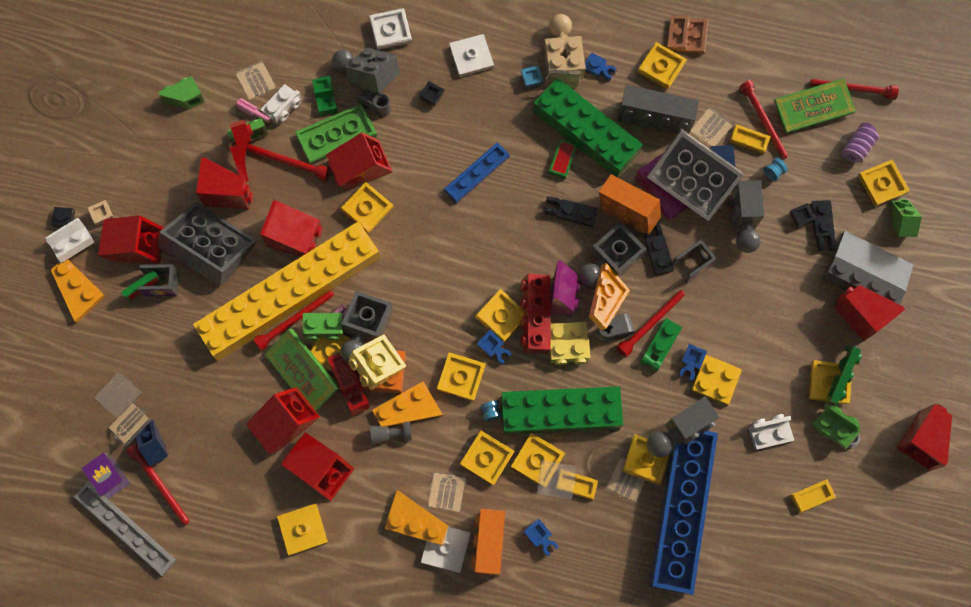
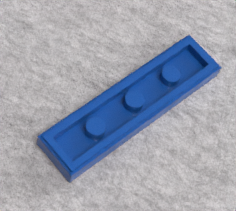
[444,142,510,204]

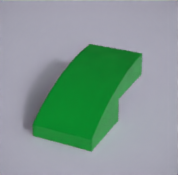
[312,76,338,116]

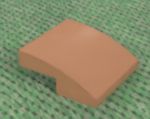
[668,15,708,54]

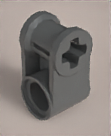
[356,90,391,117]
[596,314,635,342]

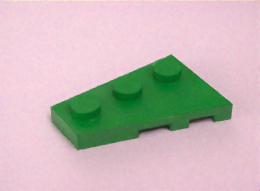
[827,344,862,404]

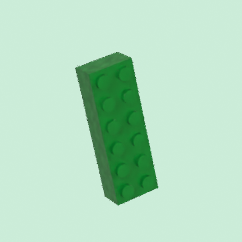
[533,77,643,178]
[501,386,623,435]

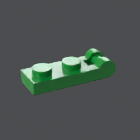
[640,318,683,373]

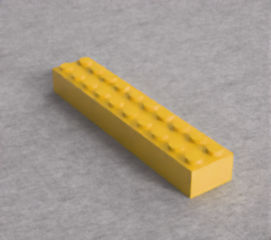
[193,222,380,361]

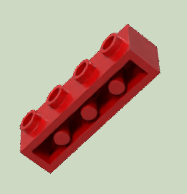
[520,273,551,354]

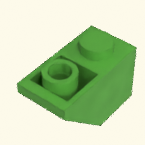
[158,76,205,110]
[891,199,922,237]

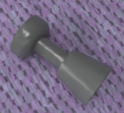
[370,421,412,445]

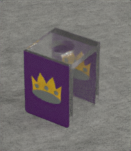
[81,452,130,499]

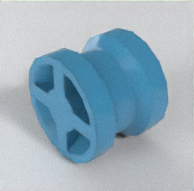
[764,158,788,181]
[480,401,503,422]

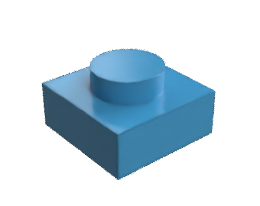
[521,65,544,89]

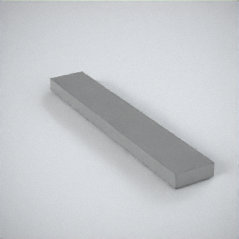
[74,482,177,576]

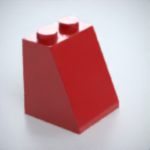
[326,132,393,190]
[196,157,253,210]
[260,200,323,257]
[98,215,164,264]
[833,285,906,341]
[246,387,320,455]
[896,404,953,471]
[281,432,355,501]

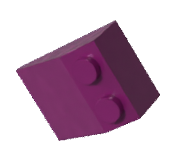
[635,153,688,221]
[551,260,580,316]

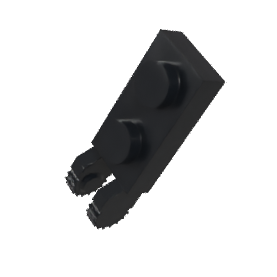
[543,196,598,227]
[810,200,836,251]
[644,221,674,275]

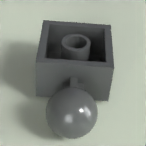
[332,48,400,93]
[728,181,765,253]
[578,222,647,288]
[340,291,393,364]
[646,397,719,457]

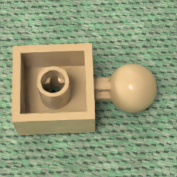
[544,14,586,82]

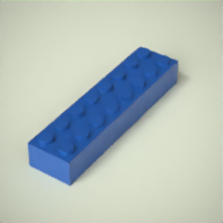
[649,431,718,595]

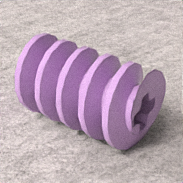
[841,122,879,163]

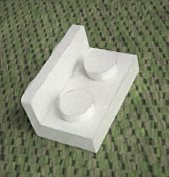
[260,84,302,125]
[45,218,95,263]
[748,414,794,450]

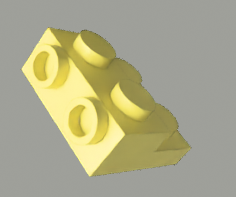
[550,322,590,366]
[349,335,406,390]

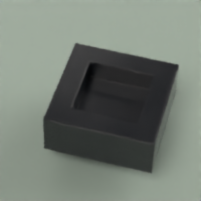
[419,81,444,107]
[789,203,816,228]
[51,207,75,228]

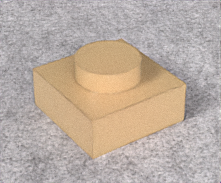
[88,200,114,226]

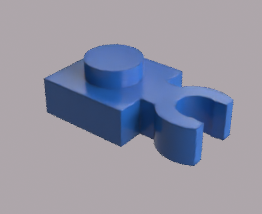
[585,52,617,81]
[477,330,512,364]
[680,344,707,380]
[524,519,559,556]

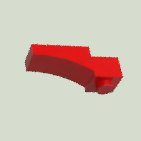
[229,120,253,182]
[327,353,370,416]

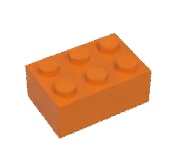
[599,174,661,234]
[471,509,505,576]

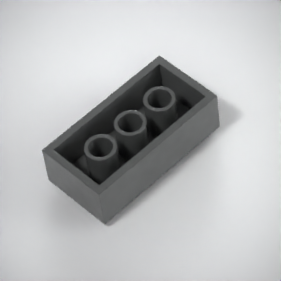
[617,85,699,135]

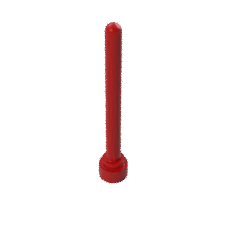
[809,79,899,100]
[739,80,788,159]
[246,144,330,181]
[253,290,334,351]
[616,290,685,358]
[126,443,189,525]

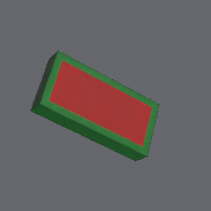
[548,139,578,179]
[121,270,162,302]

